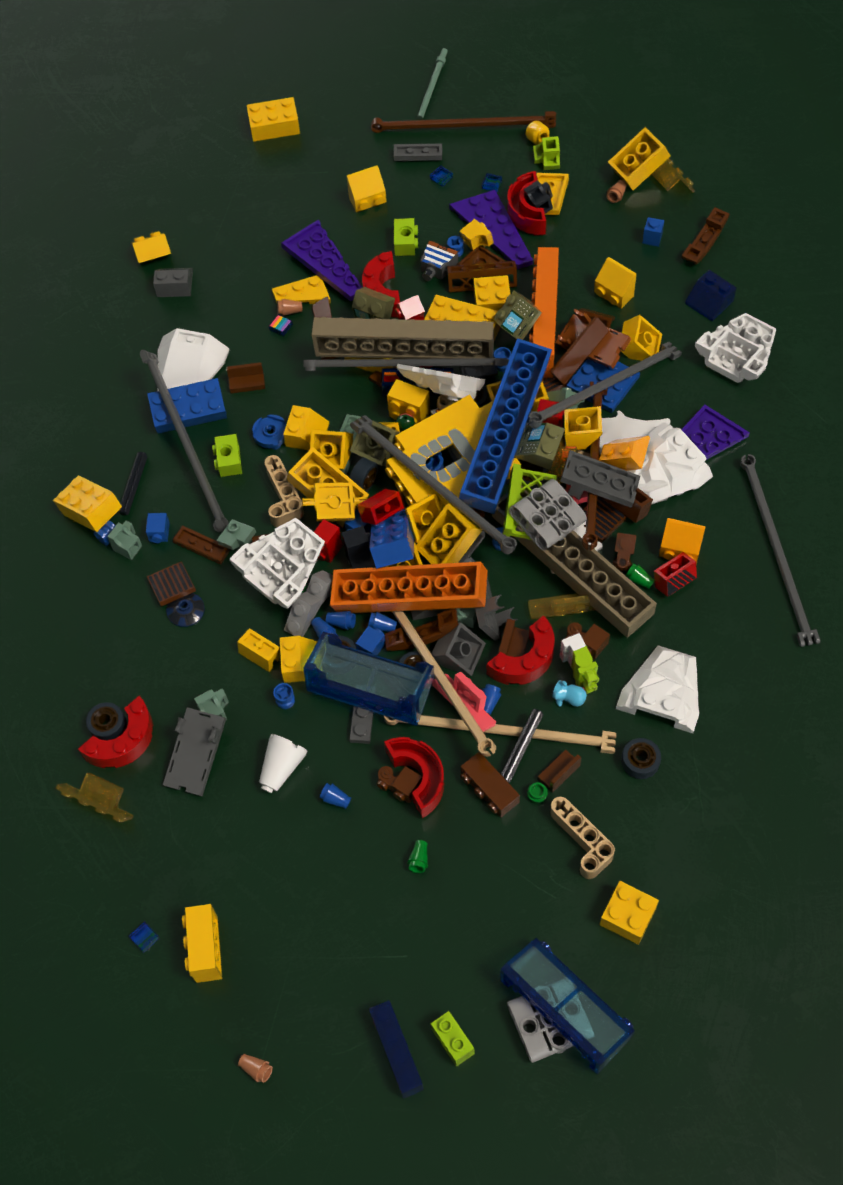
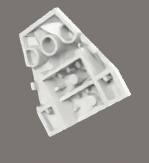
[695,313,776,383]
[397,364,485,401]
[628,422,713,505]
[230,518,325,609]
[616,646,699,733]

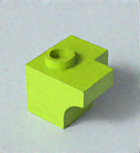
[533,136,560,170]

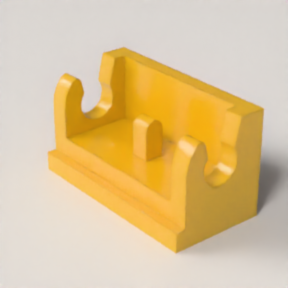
[237,628,280,672]

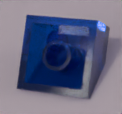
[685,270,737,321]

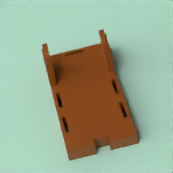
[555,309,631,369]

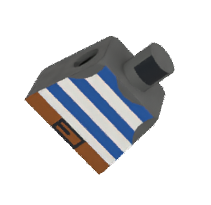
[421,241,458,281]

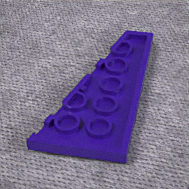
[449,190,533,270]
[281,220,363,301]
[681,405,750,460]

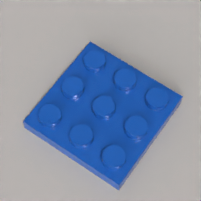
[566,357,640,413]

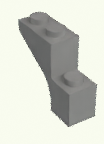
[284,570,333,637]

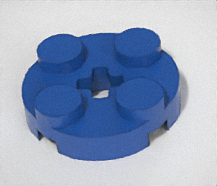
[252,415,286,449]

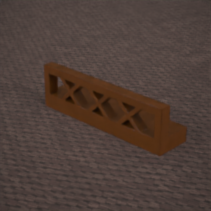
[447,261,517,292]

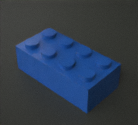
[147,378,227,433]
[370,509,414,569]

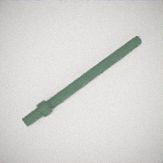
[417,48,448,120]

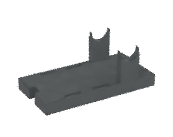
[560,450,640,507]
[464,557,518,641]
[163,707,226,797]

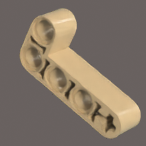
[265,455,304,527]
[550,797,615,879]

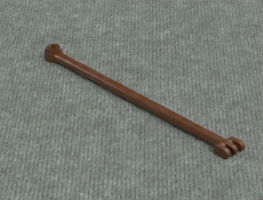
[371,111,556,133]
[582,381,608,550]

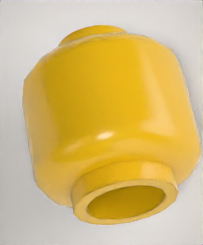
[526,121,550,145]

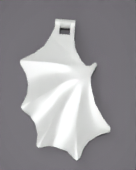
[599,410,670,455]

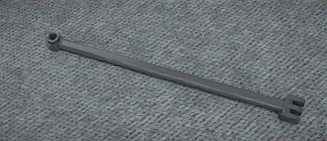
[527,342,682,429]
[140,350,229,532]
[303,358,509,371]
[350,415,517,554]
[740,454,820,647]

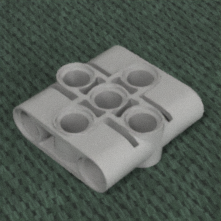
[509,479,587,550]
[507,978,594,1063]

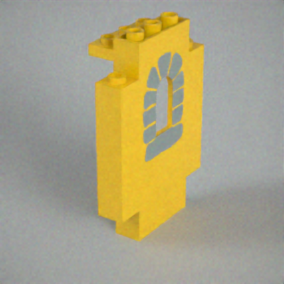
[385,394,524,510]

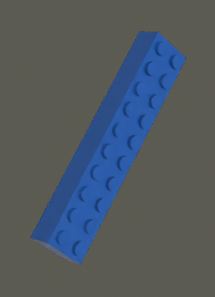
[459,338,552,514]

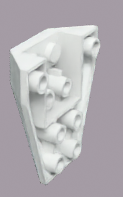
[158,328,229,391]

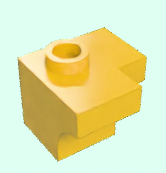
[460,219,494,250]

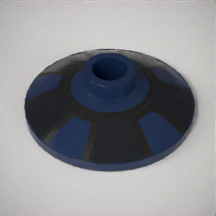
[167,593,205,627]

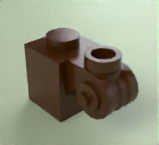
[613,533,637,573]
[565,622,610,659]
[376,766,422,803]

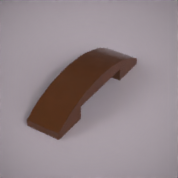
[681,207,730,265]
[385,608,458,651]

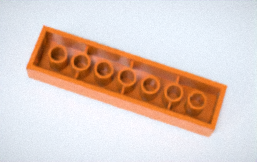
[529,247,559,378]
[330,562,488,613]

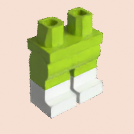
[559,633,599,694]

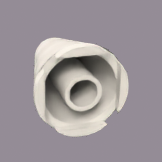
[259,734,308,793]

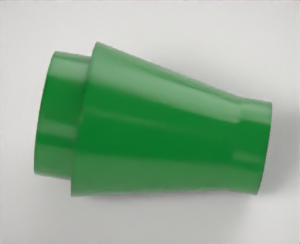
[625,564,654,589]
[407,840,428,873]

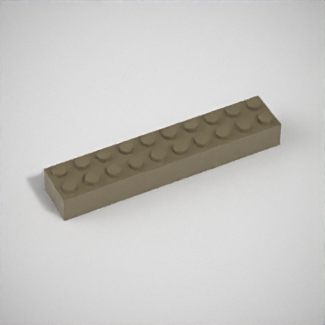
[312,317,494,359]
[492,485,657,638]

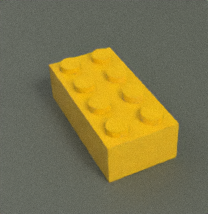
[424,295,500,341]
[287,447,369,528]

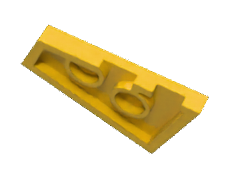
[537,173,569,215]
[272,275,331,304]

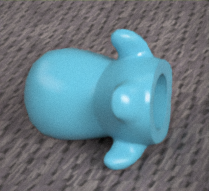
[552,680,587,707]

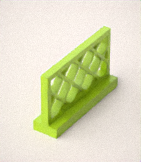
[502,464,557,540]

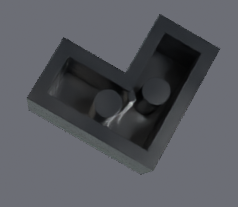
[342,526,376,569]

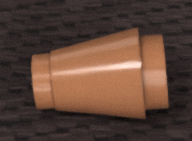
[607,180,627,203]
[277,299,302,316]
[238,1054,273,1083]

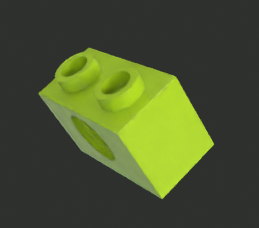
[394,218,418,256]
[212,434,242,477]
[431,1011,475,1067]

